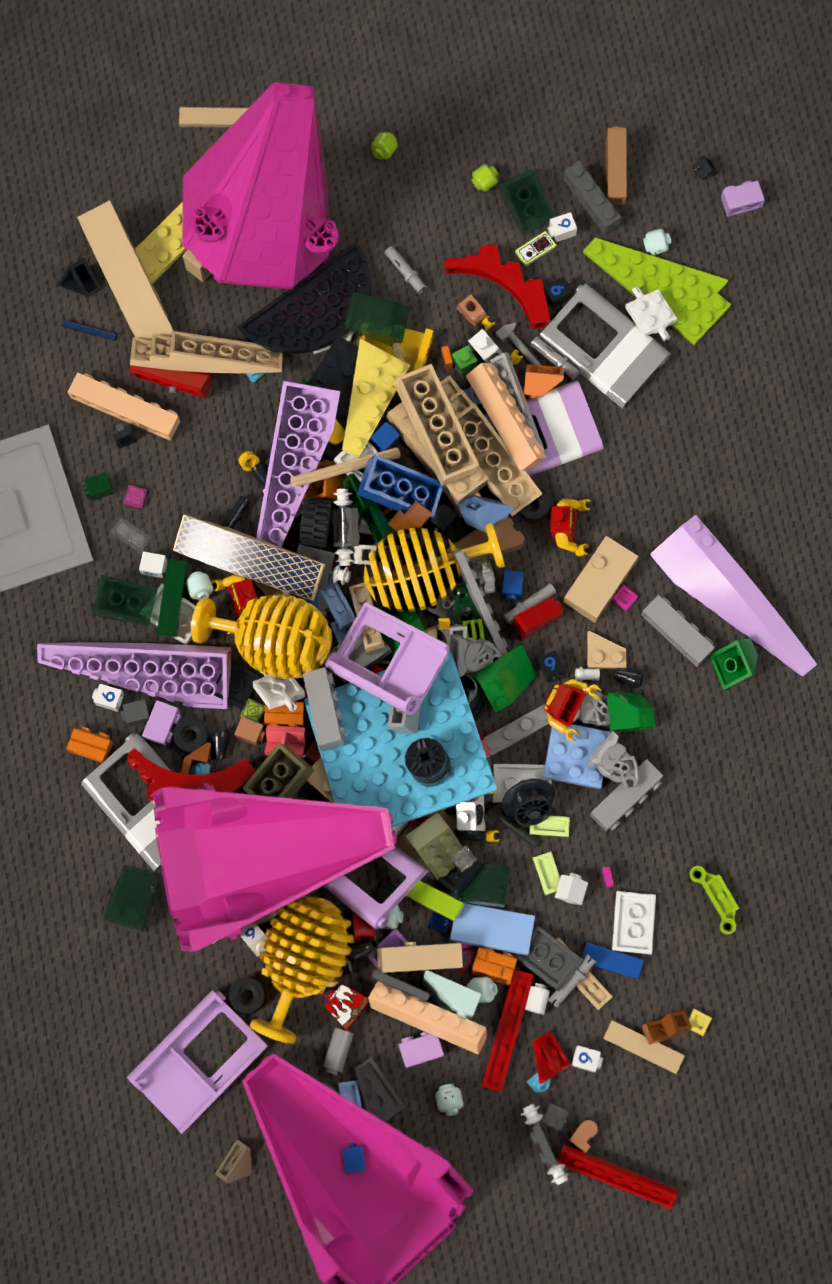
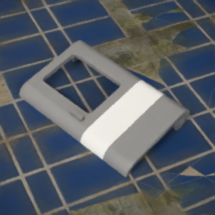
[539,284,671,409]
[81,733,171,872]

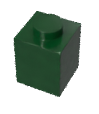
[83,472,114,501]

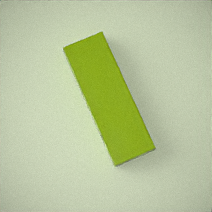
[406,881,464,922]

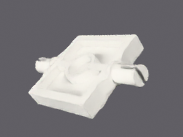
[625,286,677,341]
[253,673,305,711]

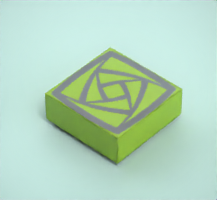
[240,699,265,723]

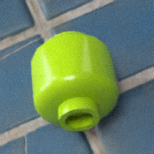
[371,132,397,160]
[471,164,499,192]

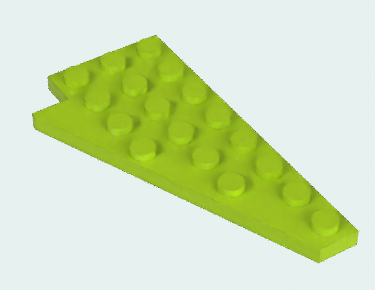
[583,238,731,345]

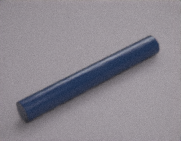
[62,319,117,341]

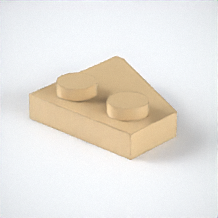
[587,631,626,669]

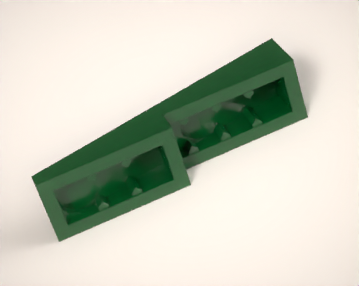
[342,473,399,547]
[156,560,187,637]

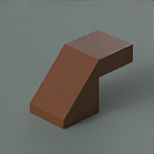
[388,500,432,534]
[181,743,213,775]
[642,1010,692,1045]

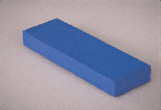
[582,943,644,980]

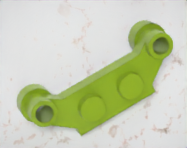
[689,866,739,935]

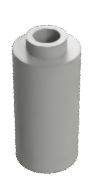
[323,1028,354,1075]

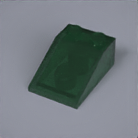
[497,169,554,236]
[344,292,410,347]
[91,575,158,626]
[447,863,510,910]
[103,865,161,932]

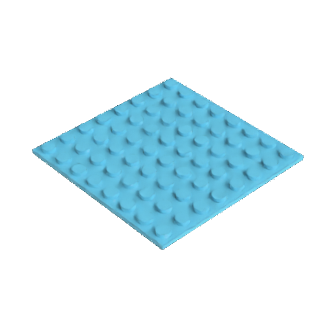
[304,648,497,827]

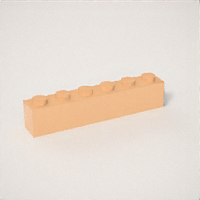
[466,363,547,471]
[68,373,180,441]
[369,981,487,1054]

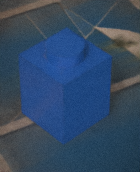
[369,422,400,452]
[502,570,524,601]
[342,1143,366,1174]

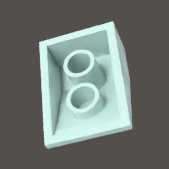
[422,970,482,1021]

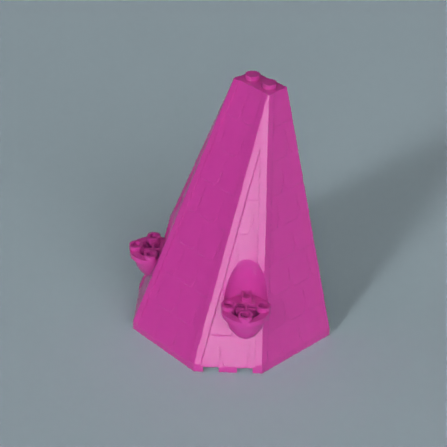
[182,82,338,290]
[153,783,396,952]
[243,1054,473,1284]

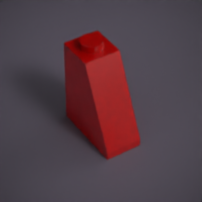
[513,597,563,641]

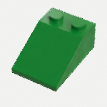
[472,645,537,713]

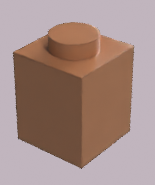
[234,717,266,746]

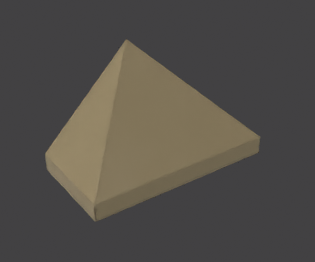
[215,1139,252,1183]

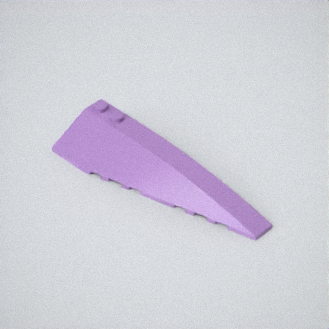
[256,381,340,547]
[650,515,817,677]
[37,642,231,709]

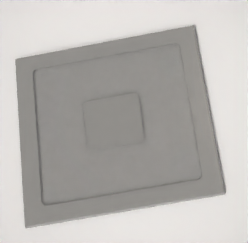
[0,425,93,593]

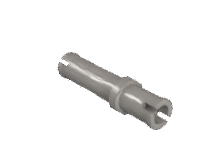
[385,246,427,294]
[530,336,580,380]
[503,583,556,625]
[548,954,596,1008]

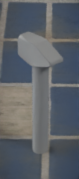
[495,323,541,365]

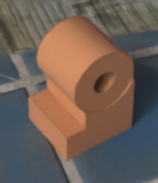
[456,294,487,326]
[568,1120,597,1153]

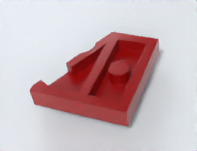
[533,1030,571,1084]

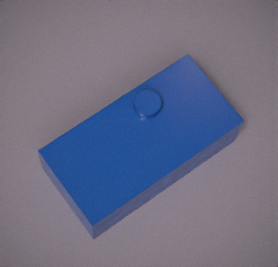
[357,454,444,522]

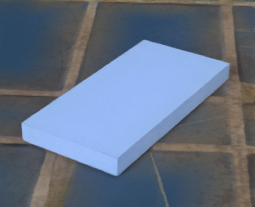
[450,903,535,955]

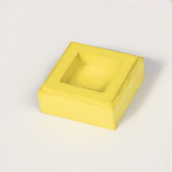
[689,1009,712,1036]

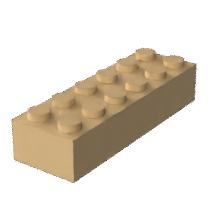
[395,364,479,487]
[386,403,488,507]

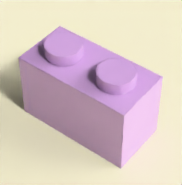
[721,181,764,217]
[142,700,181,747]
[398,1032,444,1068]

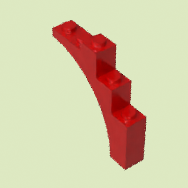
[444,244,550,330]
[127,748,256,803]

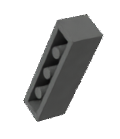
[563,161,621,235]

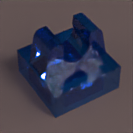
[427,911,451,934]

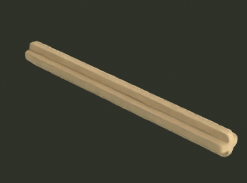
[290,448,400,488]

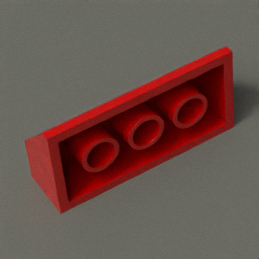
[129,365,213,399]

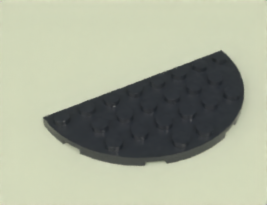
[237,242,371,354]

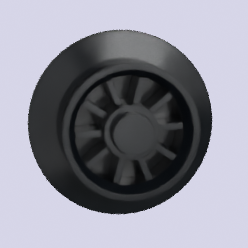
[502,779,555,826]

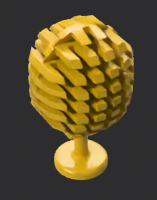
[364,522,505,612]
[191,595,332,679]
[250,897,354,1044]

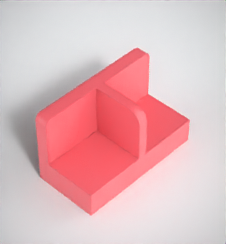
[265,725,306,757]

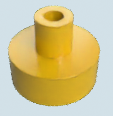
[239,451,259,471]

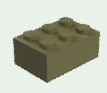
[243,743,315,799]
[406,812,468,880]

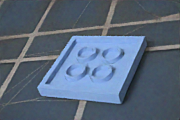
[543,724,610,789]

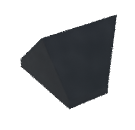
[58,257,102,298]

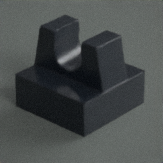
[693,155,718,180]
[113,423,136,449]

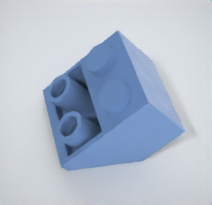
[457,495,513,532]

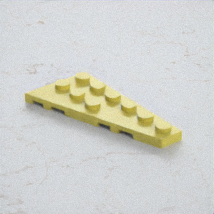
[342,339,410,458]

